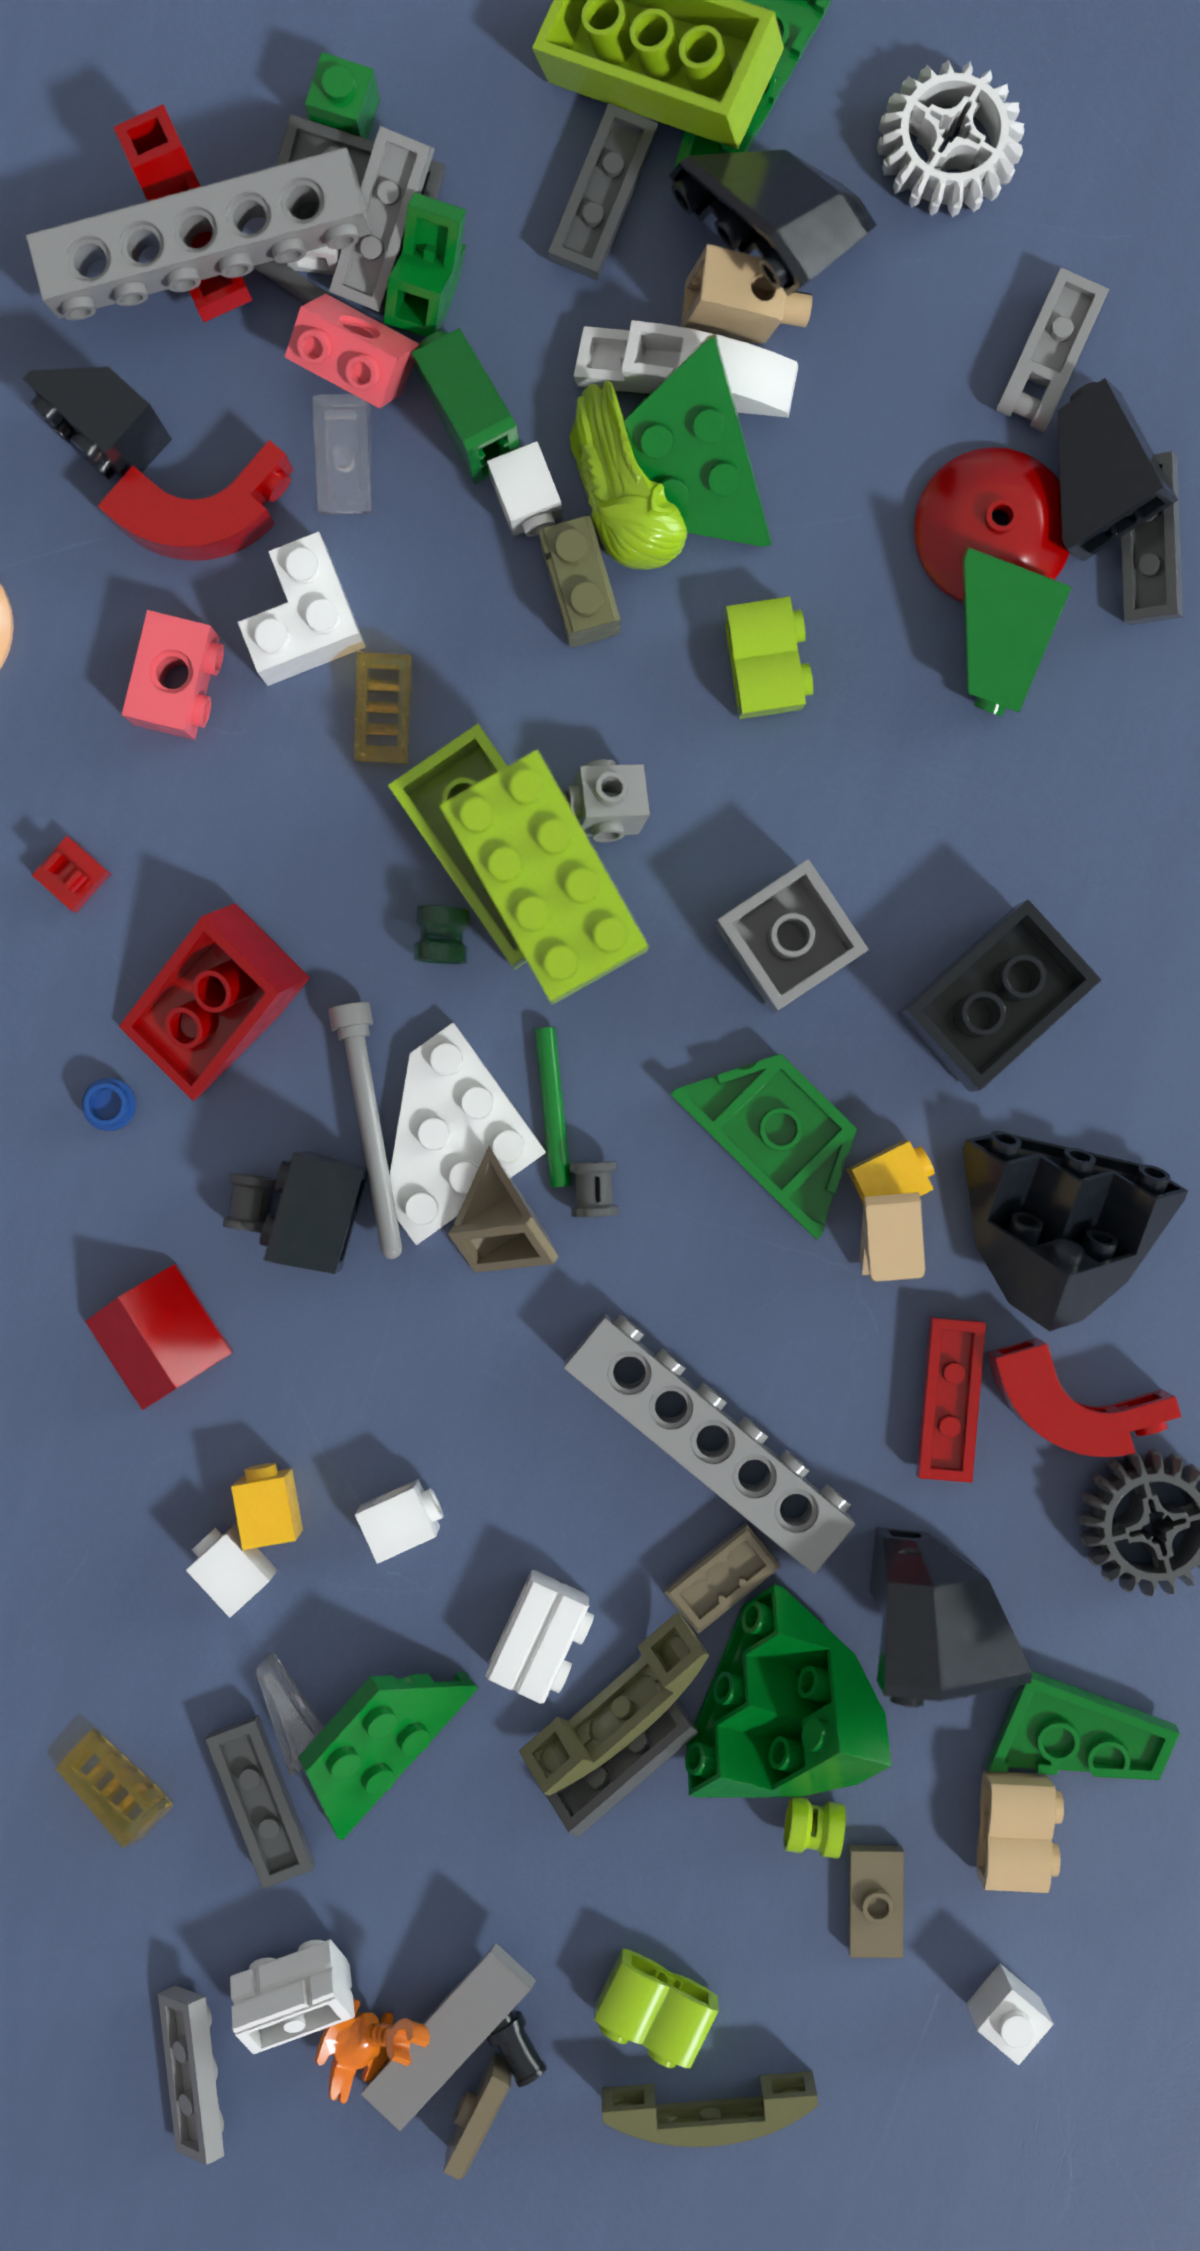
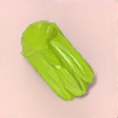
[569,380,688,570]

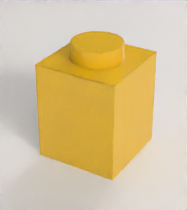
[845,1140,935,1205]
[231,1463,303,1550]

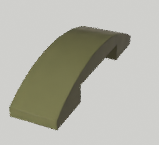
[519,1612,709,1796]
[602,2071,818,2147]

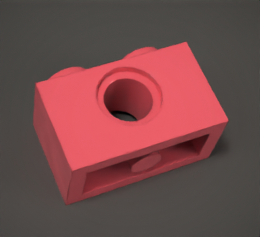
[284,293,419,409]
[122,610,224,740]

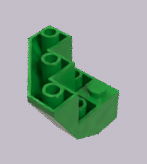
[685,1584,892,1798]

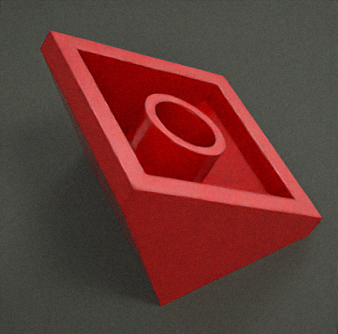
[85,1263,233,1411]

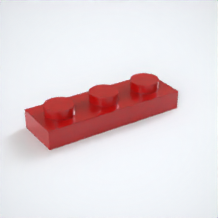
[916,1316,986,1483]

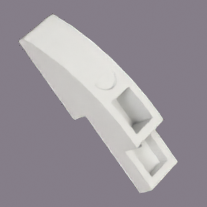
[573,320,798,418]

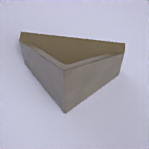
[448,1146,559,1273]

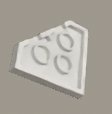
[390,1022,546,1245]

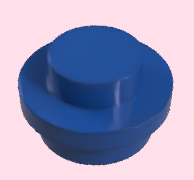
[82,1078,137,1131]

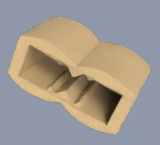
[977,1771,1064,1893]

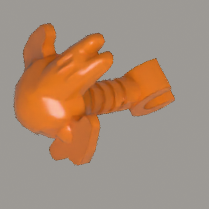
[315,1999,430,2104]

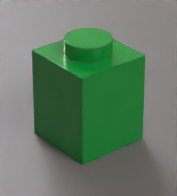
[305,52,380,139]

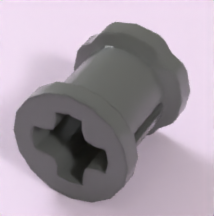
[569,1161,619,1217]
[223,1173,276,1233]

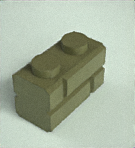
[538,516,621,648]

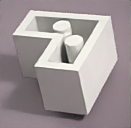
[238,532,366,686]

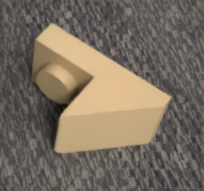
[859,1192,925,1282]

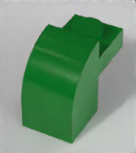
[384,192,466,337]

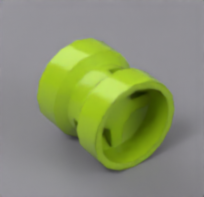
[783,1797,846,1859]

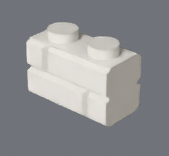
[485,1570,594,1704]
[230,1939,355,2055]

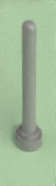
[328,1002,402,1259]

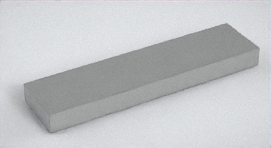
[361,1943,536,2131]

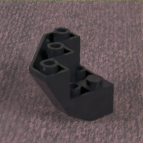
[669,149,877,296]
[963,1131,1188,1332]
[869,1527,1032,1707]

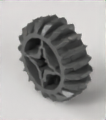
[1077,1449,1200,1597]

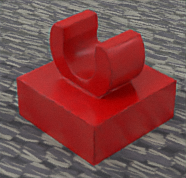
[31,836,112,913]

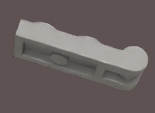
[995,267,1109,432]

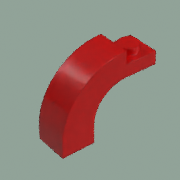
[113,104,252,323]
[98,440,293,561]
[986,1338,1182,1457]

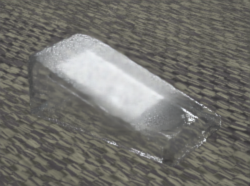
[313,394,372,514]
[255,1652,324,1776]

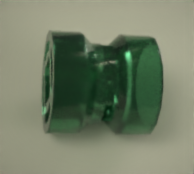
[414,905,470,965]

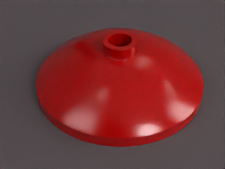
[913,447,1070,603]

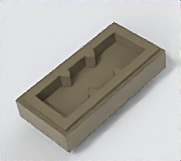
[664,1522,781,1634]
[848,1845,904,1958]
[443,2052,512,2180]

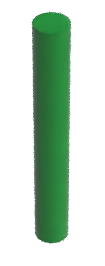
[534,1027,571,1188]

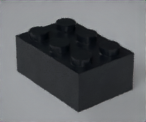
[898,899,1101,1091]

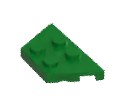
[624,334,772,547]
[670,1054,857,1240]
[297,1672,478,1840]

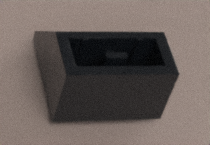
[23,367,172,480]
[260,1151,368,1274]

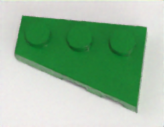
[986,1671,1180,1780]

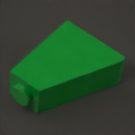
[411,328,520,484]
[962,546,1072,716]

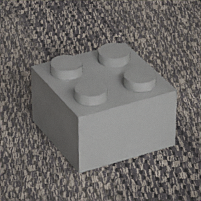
[714,859,869,1013]

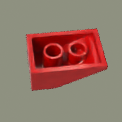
[119,903,310,1101]

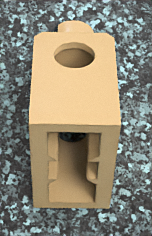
[680,244,812,344]

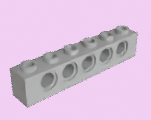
[26,147,371,320]
[564,1314,856,1575]

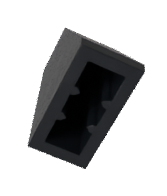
[1057,378,1178,561]

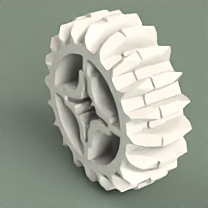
[877,59,1024,218]

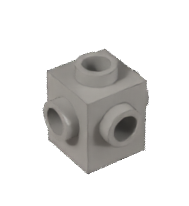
[564,759,650,842]

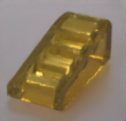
[354,651,413,764]
[55,1729,173,1848]

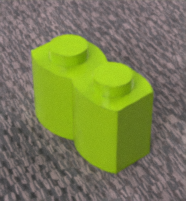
[724,596,814,719]
[594,1948,719,2069]

